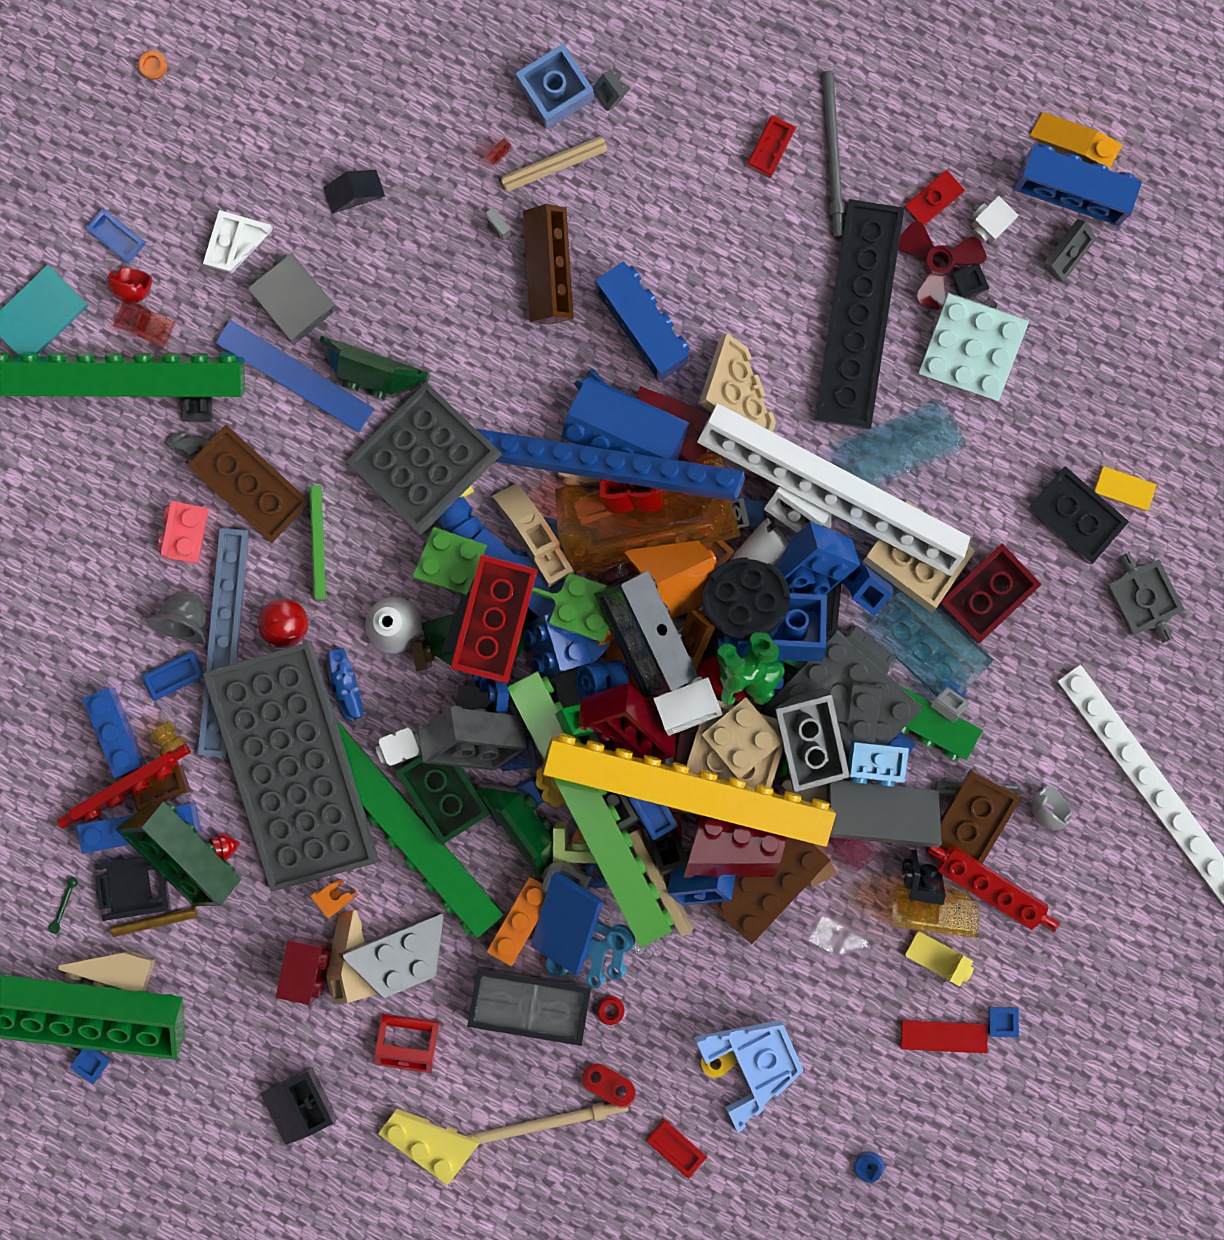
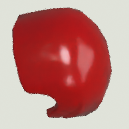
[106,267,153,303]

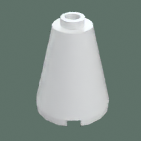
[728,518,789,567]
[365,597,422,653]

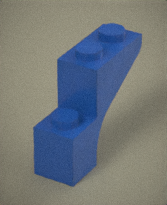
[825,527,893,616]

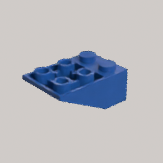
[776,522,860,595]

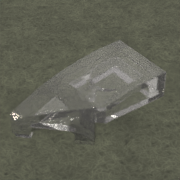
[805,913,869,955]

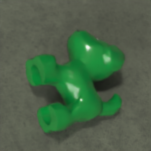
[717,632,785,705]

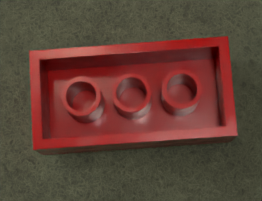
[451,555,538,683]

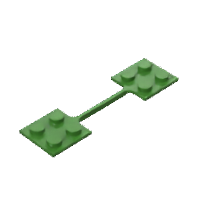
[413,527,609,643]

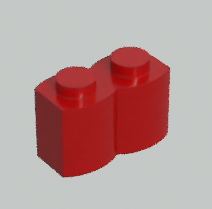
[599,479,664,514]

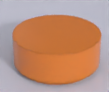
[138,50,167,80]

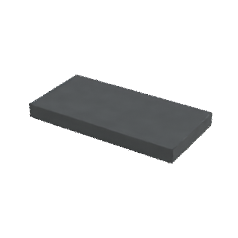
[827,780,942,848]

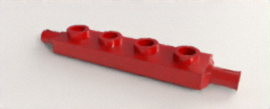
[57,743,191,829]
[925,845,1060,932]

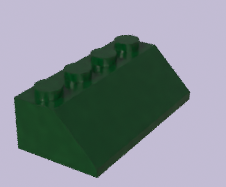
[116,801,241,907]

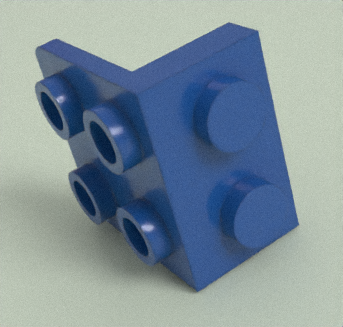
[523,614,591,678]

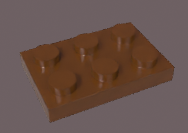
[939,768,1022,863]

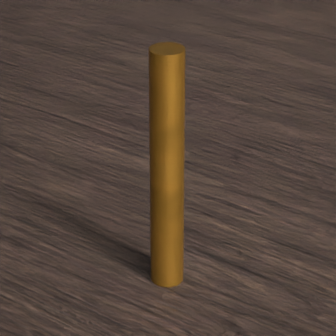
[111,907,198,937]

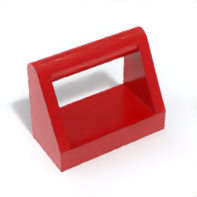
[375,1013,439,1073]

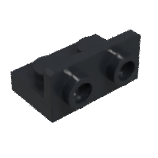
[902,849,946,905]

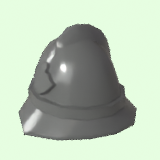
[145,591,206,644]

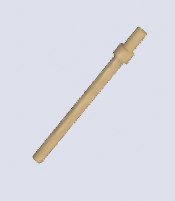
[465,1102,629,1144]

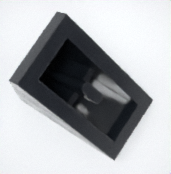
[323,170,386,214]
[645,827,688,875]

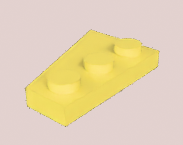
[379,1109,482,1186]

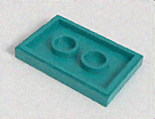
[0,265,89,356]

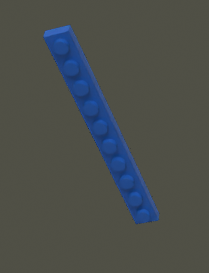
[476,429,745,501]

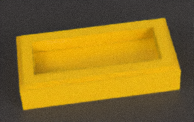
[1094,466,1157,511]

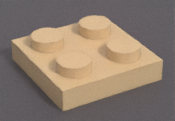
[701,697,782,779]

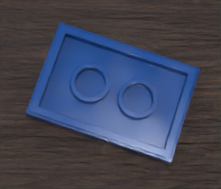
[531,872,604,975]

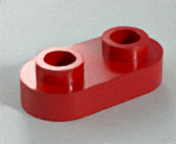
[582,1064,636,1108]

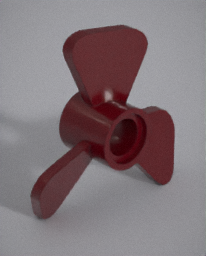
[898,221,987,310]

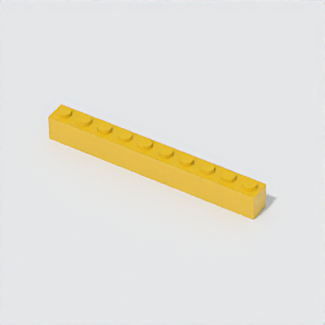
[542,733,836,847]

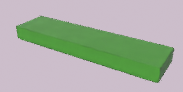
[310,485,326,601]

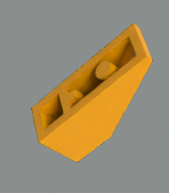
[1029,112,1123,170]

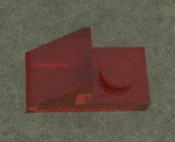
[113,302,176,348]

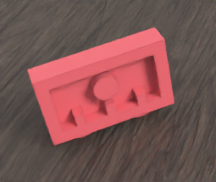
[158,500,209,564]

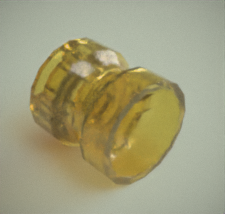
[147,720,188,755]

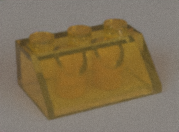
[885,884,979,938]

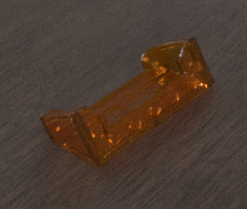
[555,451,740,575]

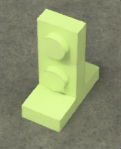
[553,821,597,863]

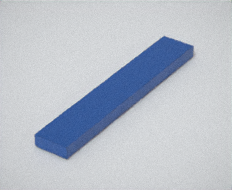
[216,319,374,433]
[474,528,611,664]

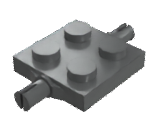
[1106,552,1185,643]

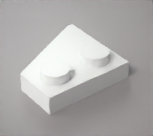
[203,210,273,274]

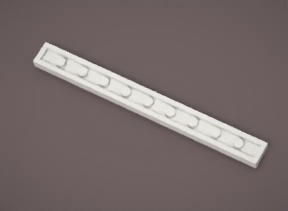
[1056,665,1224,907]

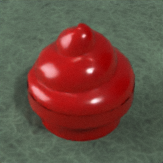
[209,833,240,861]

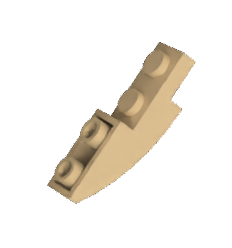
[492,483,574,588]

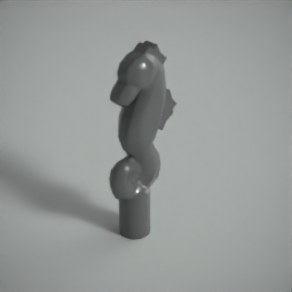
[166,431,216,457]

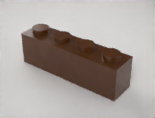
[523,204,574,325]

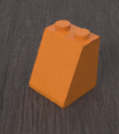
[624,540,717,620]

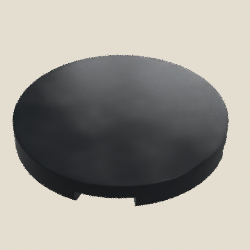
[702,557,790,641]

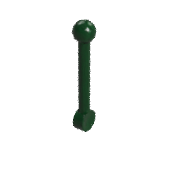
[49,877,78,934]

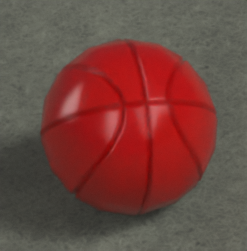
[258,599,309,648]

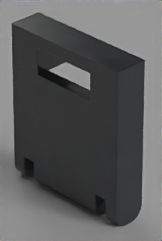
[94,857,171,921]

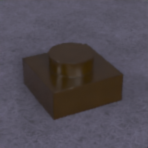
[410,639,435,671]

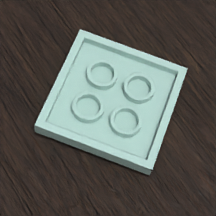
[919,293,1029,401]

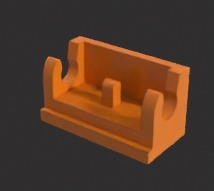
[310,879,359,919]

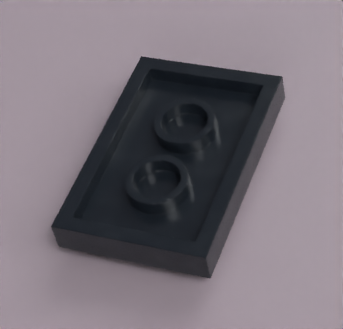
[1026,466,1130,565]

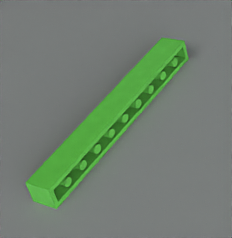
[508,671,675,948]

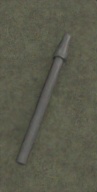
[822,71,846,238]

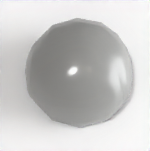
[1031,785,1072,831]

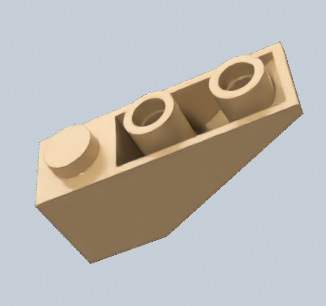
[326,910,376,1005]
[58,951,156,992]

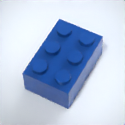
[737,593,827,662]

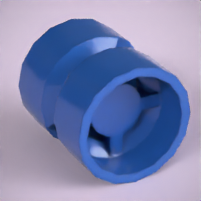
[436,496,485,540]
[576,659,630,698]

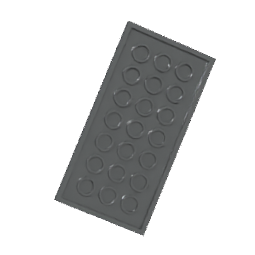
[203,641,379,892]

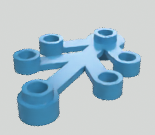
[545,921,635,989]

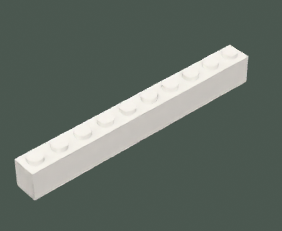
[697,403,970,576]

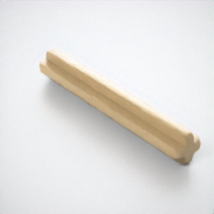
[501,136,607,192]

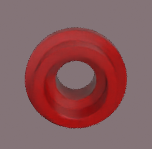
[596,996,625,1025]

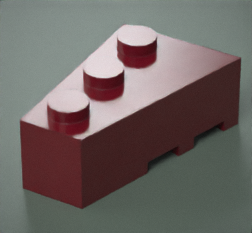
[636,386,711,464]
[578,683,676,761]

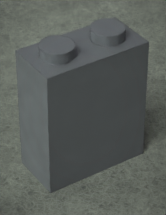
[248,253,338,345]

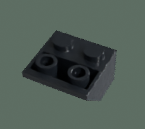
[260,1067,337,1145]

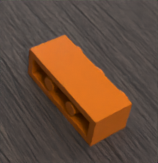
[487,875,547,967]

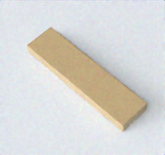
[629,827,694,937]

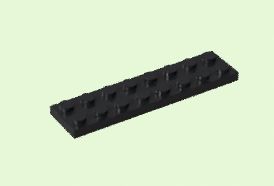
[814,199,904,430]

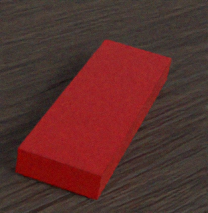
[900,1020,988,1054]

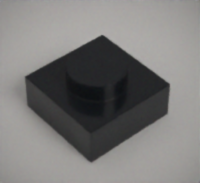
[951,265,990,299]

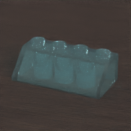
[837,399,968,487]
[865,591,994,696]

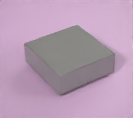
[485,207,512,240]
[931,687,970,723]

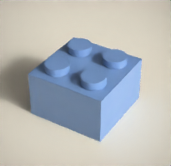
[515,44,594,129]

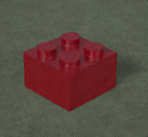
[275,936,331,1005]

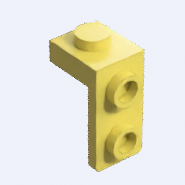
[905,931,974,987]

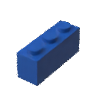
[82,687,146,778]

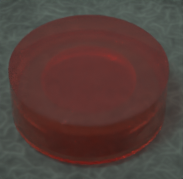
[486,138,512,165]

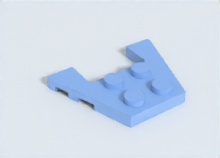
[694,1020,804,1133]

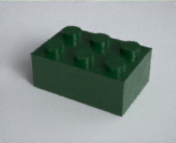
[396,755,492,845]

